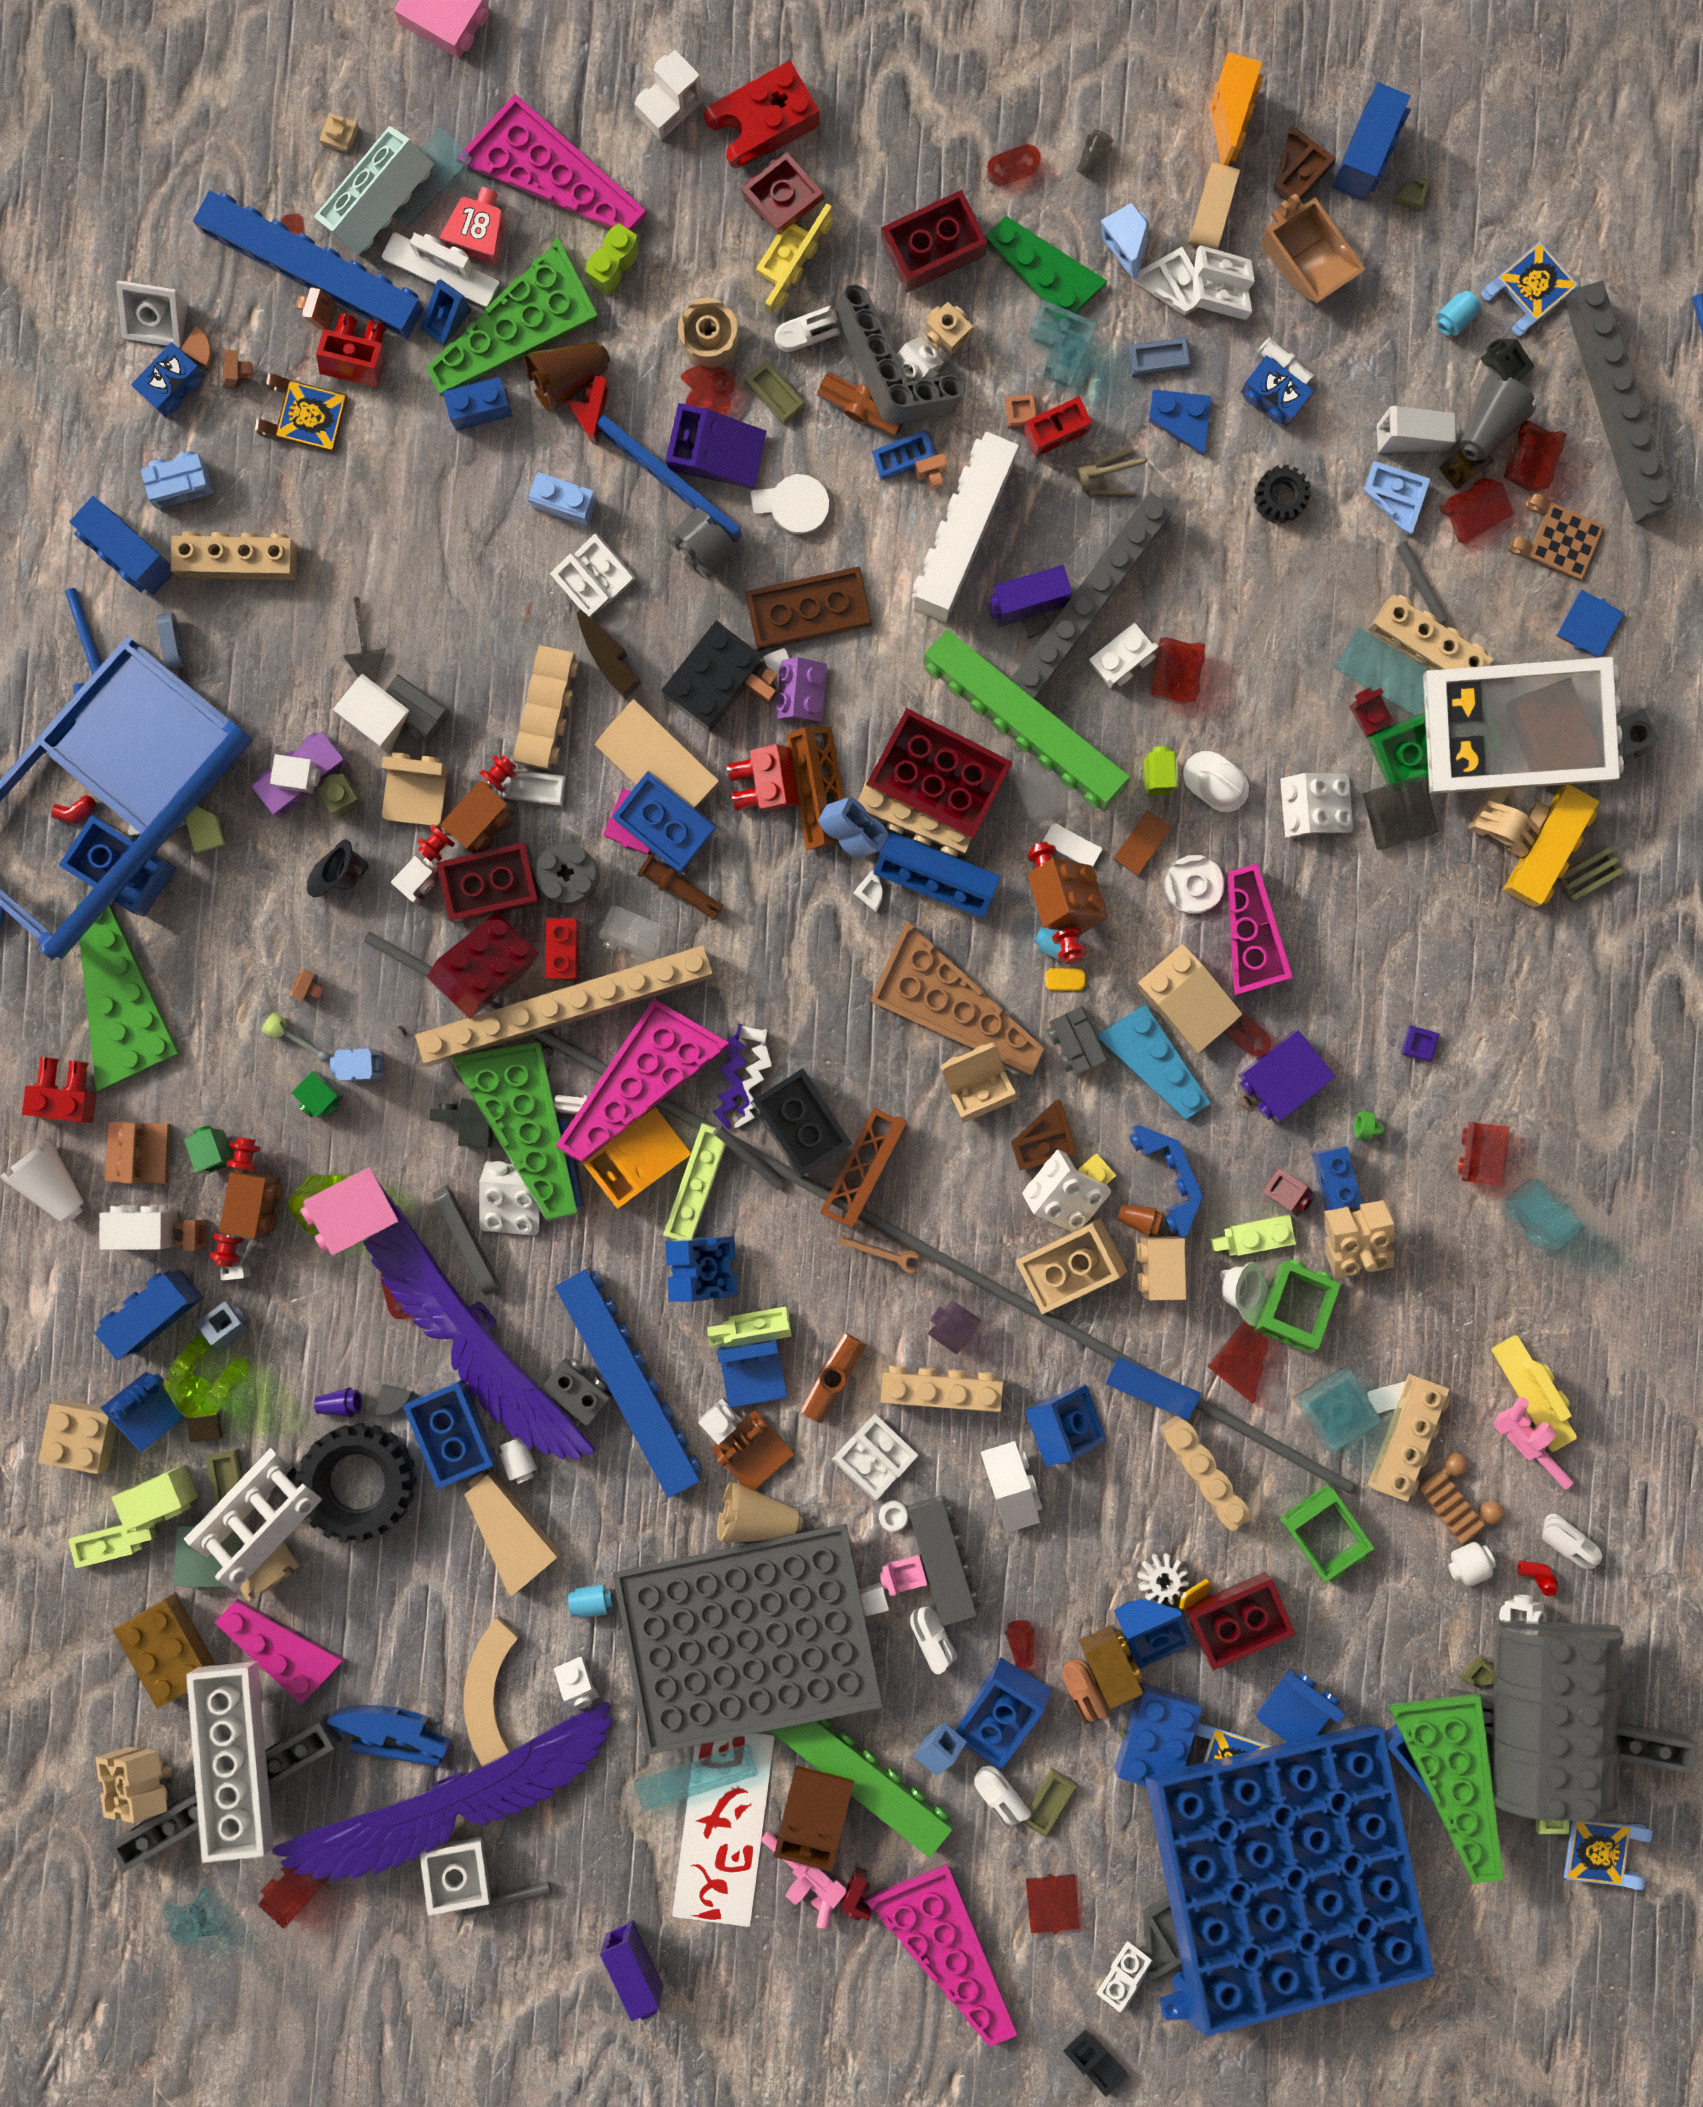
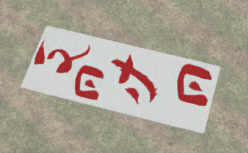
[672,1733,774,1927]

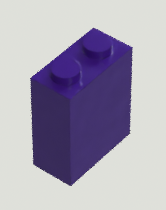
[988,565,1072,627]
[1238,1030,1336,1121]
[600,1921,664,2022]

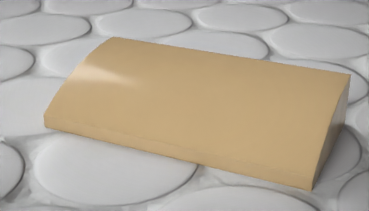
[594,699,720,809]

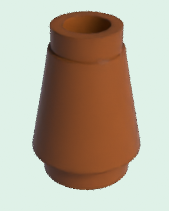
[1118,1204,1164,1236]

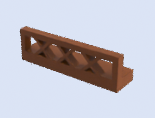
[786,727,844,850]
[820,1107,907,1229]

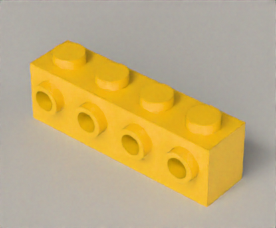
[1502,784,1600,908]

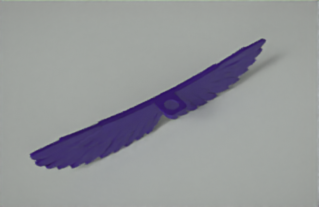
[363,1179,595,1459]
[272,1702,612,1881]

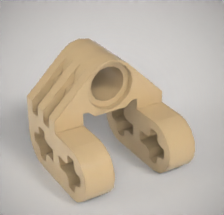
[1468,788,1550,857]

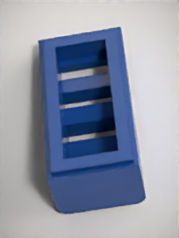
[872,429,938,480]

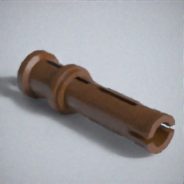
[637,853,724,921]

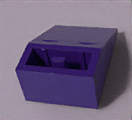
[666,403,767,489]

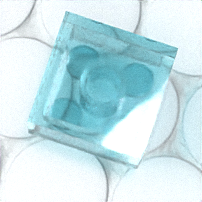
[1293,1366,1382,1453]

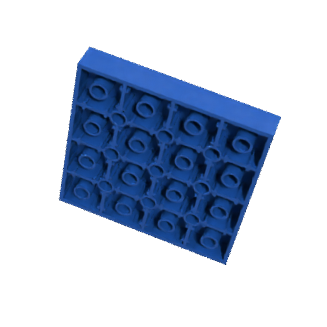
[1145,1724,1435,2036]

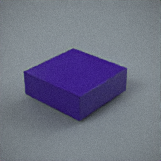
[1401,1025,1439,1062]

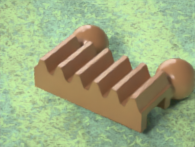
[1418,1453,1504,1545]

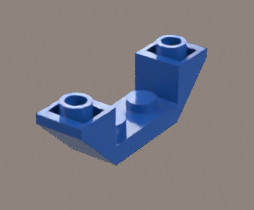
[1129,1125,1203,1238]

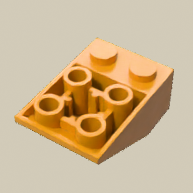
[1210,52,1264,166]
[583,1107,691,1209]

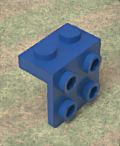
[1256,1668,1345,1742]

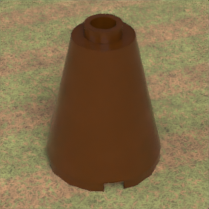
[524,342,610,411]

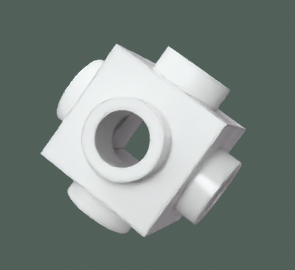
[896,336,944,382]

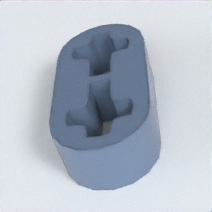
[157,613,186,670]

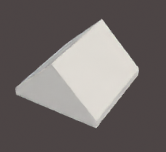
[116,281,189,348]
[333,674,410,754]

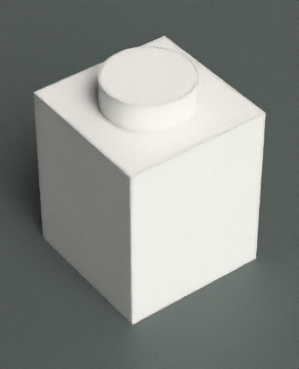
[270,754,320,794]

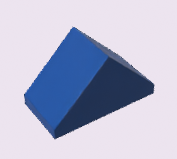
[420,279,471,346]

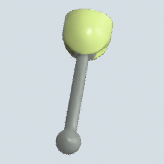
[261,1012,330,1062]

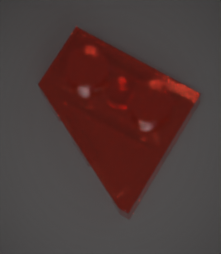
[1207,1320,1269,1404]

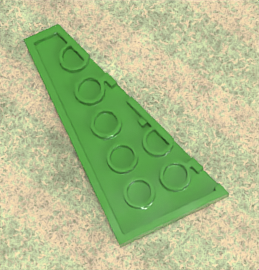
[426,237,599,397]
[76,903,181,1092]
[451,1042,577,1221]
[1387,1694,1504,1884]

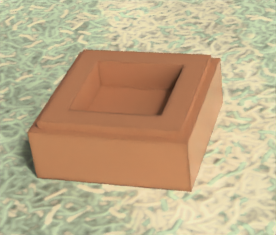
[1005,394,1037,429]

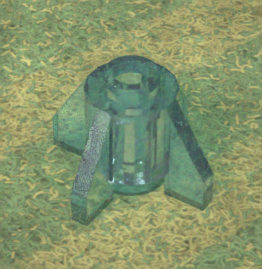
[163,1887,223,1949]

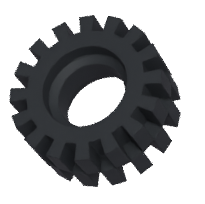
[1254,465,1311,524]

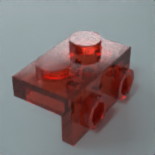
[1503,420,1567,491]
[1439,478,1514,544]
[1151,637,1205,704]
[1458,1122,1510,1186]

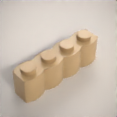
[513,645,580,771]
[1160,1415,1251,1531]

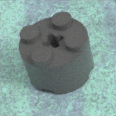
[667,508,738,580]
[535,843,599,906]

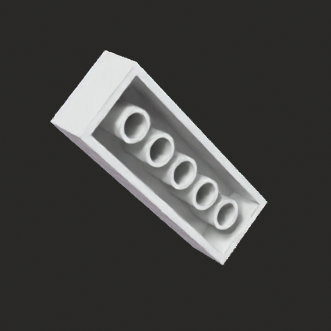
[911,431,1019,623]
[186,1661,274,1863]

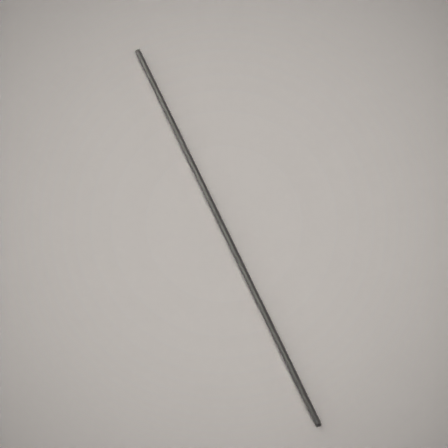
[364,932,1354,1493]

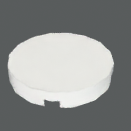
[771,474,829,535]
[1165,855,1224,914]

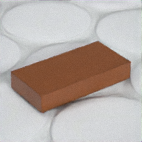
[1113,810,1172,876]

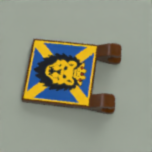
[254,373,348,453]

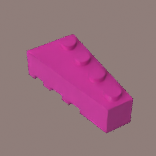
[1227,863,1293,996]

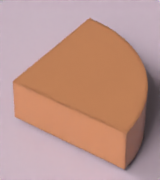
[181,326,212,368]

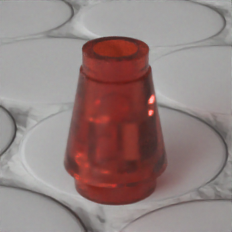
[1005,1620,1035,1668]

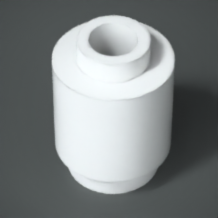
[499,1438,537,1484]

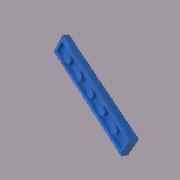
[597,415,742,543]

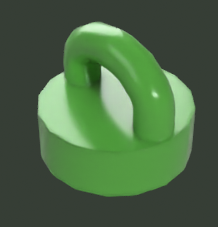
[1354,1110,1385,1141]

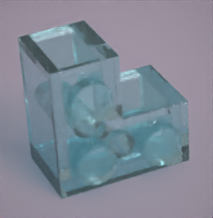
[1028,300,1097,388]
[1502,1179,1585,1250]

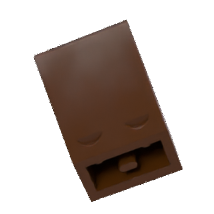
[774,1765,854,1872]

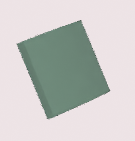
[173,1524,243,1587]

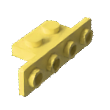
[756,204,834,315]
[1491,1335,1577,1452]

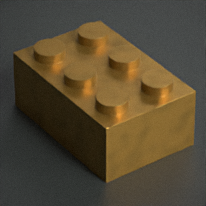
[112,1593,216,1709]

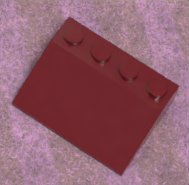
[866,708,1013,840]

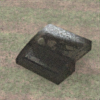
[1363,775,1439,850]

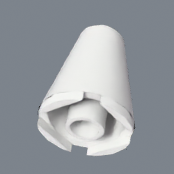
[0,1138,84,1222]

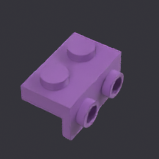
[776,657,827,723]

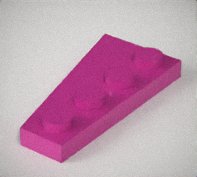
[215,1599,345,1705]

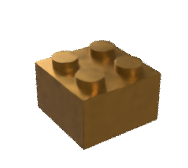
[1078,1625,1144,1709]

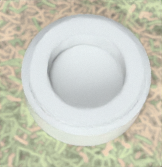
[879,1500,909,1532]

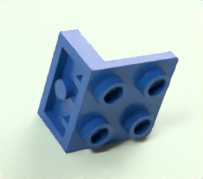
[717,1339,787,1407]

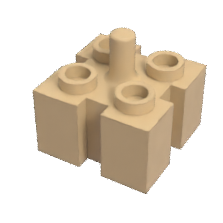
[1324,1200,1394,1279]
[95,1747,172,1823]

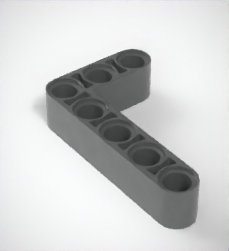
[836,284,965,424]

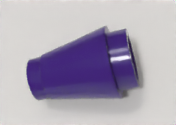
[314,1387,362,1417]

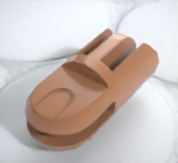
[1061,1659,1112,1725]

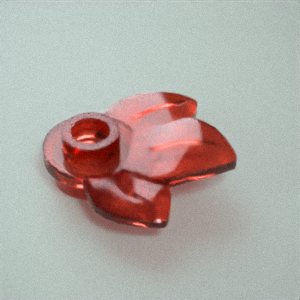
[681,365,736,415]

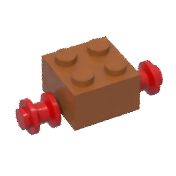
[417,755,517,862]
[1027,842,1108,965]
[209,1137,283,1267]

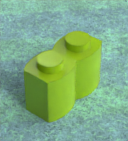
[585,223,640,295]
[1143,746,1178,796]

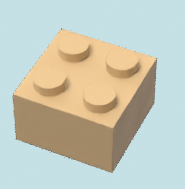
[1136,1236,1186,1301]
[38,1399,117,1474]

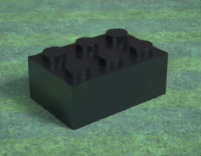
[661,620,764,732]
[751,1068,852,1178]

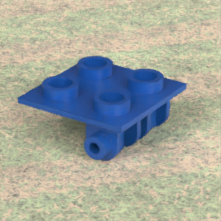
[100,1372,186,1452]

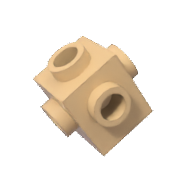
[926,302,973,357]

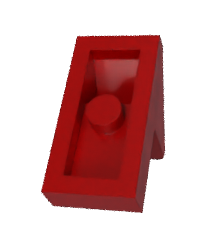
[566,376,609,444]

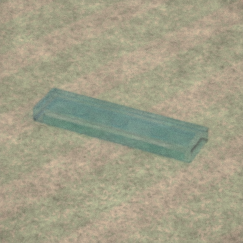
[634,1744,758,1811]

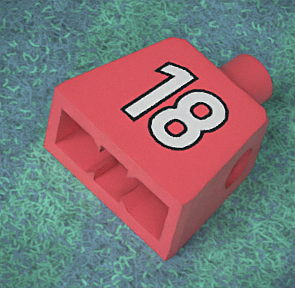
[440,187,505,267]

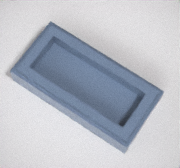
[1128,337,1191,377]

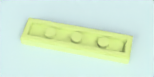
[663,1123,731,1240]

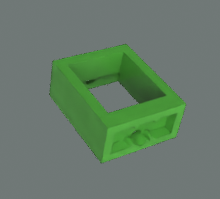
[1254,1260,1341,1354]
[1279,1484,1374,1583]

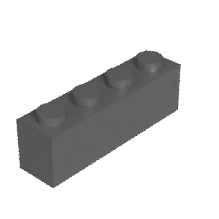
[907,1495,980,1627]

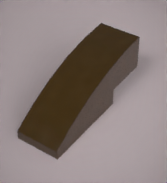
[577,609,641,700]

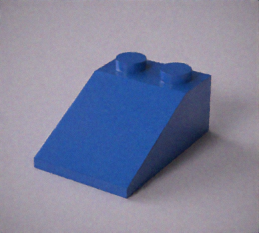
[954,1657,1052,1770]

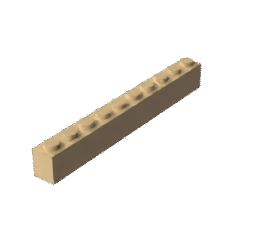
[415,945,713,1067]

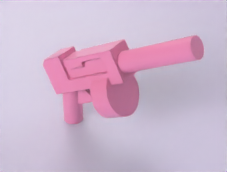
[1494,1397,1573,1489]
[761,1831,846,1929]

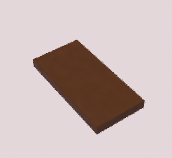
[745,566,872,651]

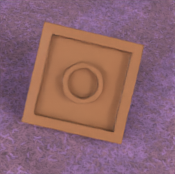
[105,1122,171,1183]

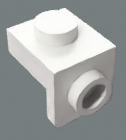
[554,1656,600,1709]

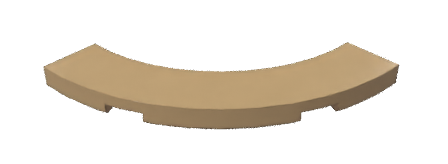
[463,1616,519,1766]

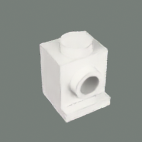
[391,856,438,905]
[698,1398,742,1444]

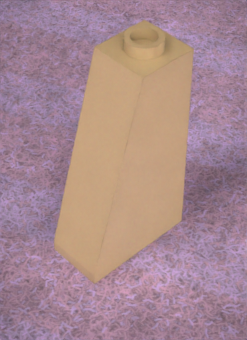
[464,1471,561,1597]

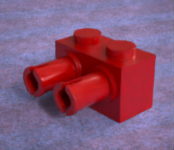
[316,313,386,388]
[727,744,800,811]
[22,1056,97,1122]

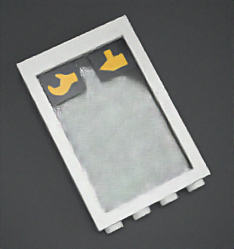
[1423,657,1624,794]

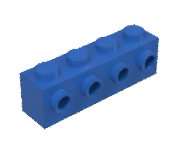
[873,831,1001,919]

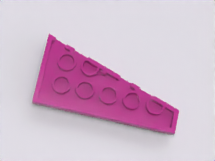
[556,999,730,1164]

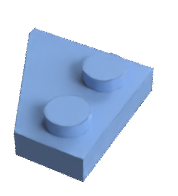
[1363,461,1430,535]

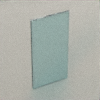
[394,126,472,228]
[1334,627,1431,716]

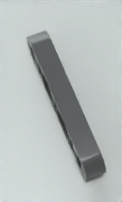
[433,1185,500,1295]

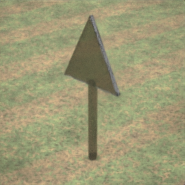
[343,596,386,683]

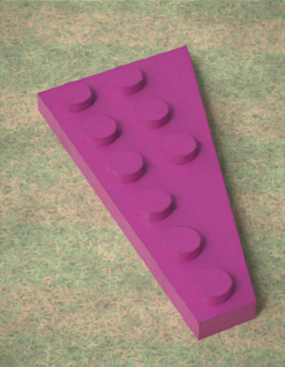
[456,94,647,231]
[865,1863,1017,2047]

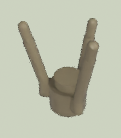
[1078,448,1148,496]

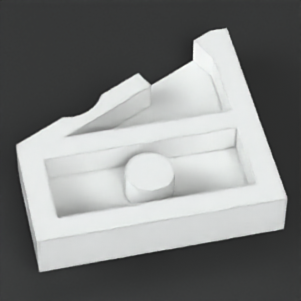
[1131,247,1199,315]

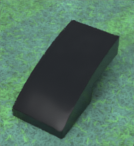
[1063,2029,1128,2097]

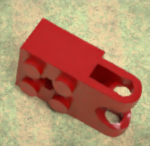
[703,60,820,169]

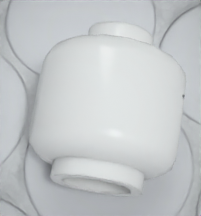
[1448,1542,1496,1587]

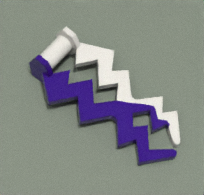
[713,1024,772,1129]

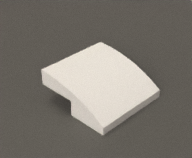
[1193,245,1255,320]
[550,534,637,618]
[831,1414,918,1501]

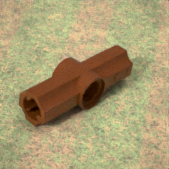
[817,371,903,438]
[799,1332,866,1424]

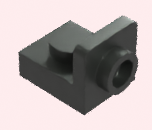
[1480,338,1535,382]

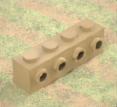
[171,532,298,580]
[1368,594,1493,683]
[858,780,971,858]
[880,1365,1003,1412]
[1368,1374,1450,1502]

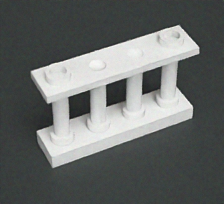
[184,1448,322,1592]

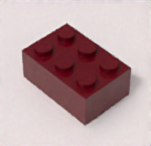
[881,190,988,293]
[436,842,542,924]
[427,912,539,1019]
[1185,1572,1296,1671]

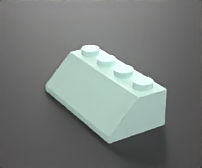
[314,126,434,255]

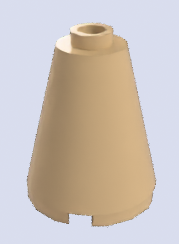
[717,1482,803,1543]

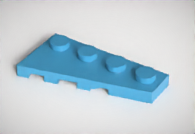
[1097,1004,1211,1120]

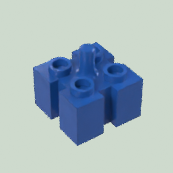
[665,1236,738,1302]

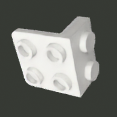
[1281,773,1353,837]
[1022,1149,1111,1232]
[479,1161,540,1235]

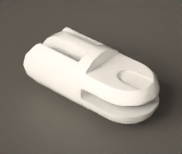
[775,306,840,352]
[1542,1514,1602,1570]
[910,1606,958,1674]
[974,1766,1031,1829]

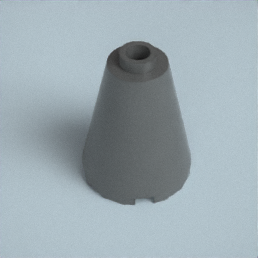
[1460,374,1537,461]

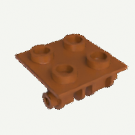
[711,1410,795,1490]

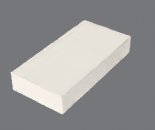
[503,770,566,807]

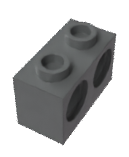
[1592,708,1660,768]

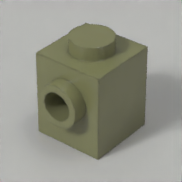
[317,773,364,818]

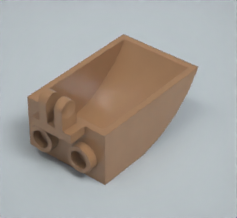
[1261,194,1366,303]

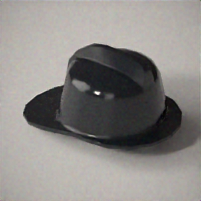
[306,839,369,898]

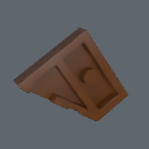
[1273,125,1336,201]
[1011,1099,1077,1171]

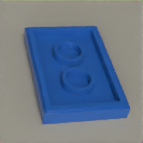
[612,771,718,874]

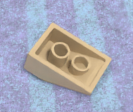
[1138,943,1243,1054]
[1015,1218,1127,1314]

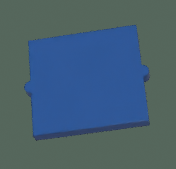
[1556,590,1624,658]

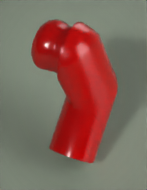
[51,795,96,824]
[1517,1560,1558,1596]

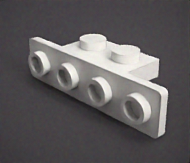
[382,233,499,308]

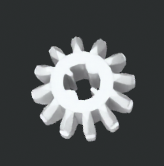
[1137,1553,1189,1605]

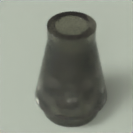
[1076,129,1114,178]

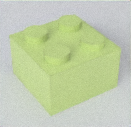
[111,1465,199,1532]

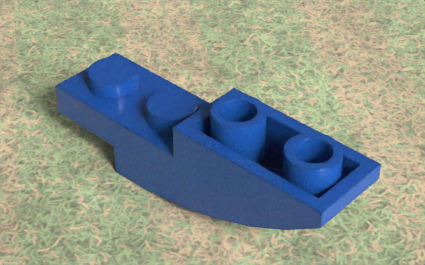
[327,1705,452,1759]

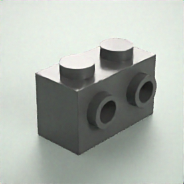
[541,1358,612,1426]

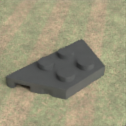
[1142,1896,1181,1981]

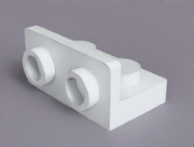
[1088,622,1159,688]

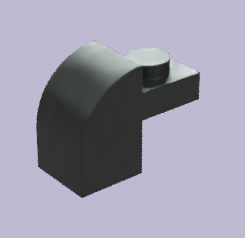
[430,1098,493,1148]

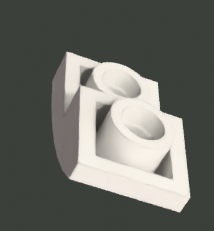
[1096,1941,1153,2013]

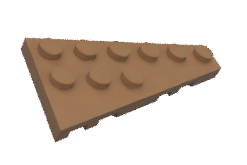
[869,920,1044,1076]

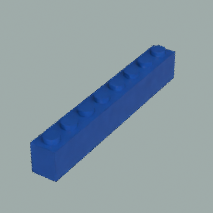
[193,190,424,340]
[554,1267,703,1498]

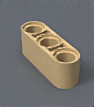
[1188,162,1240,250]

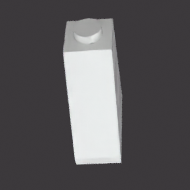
[1377,406,1460,453]

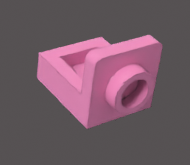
[880,1554,929,1597]

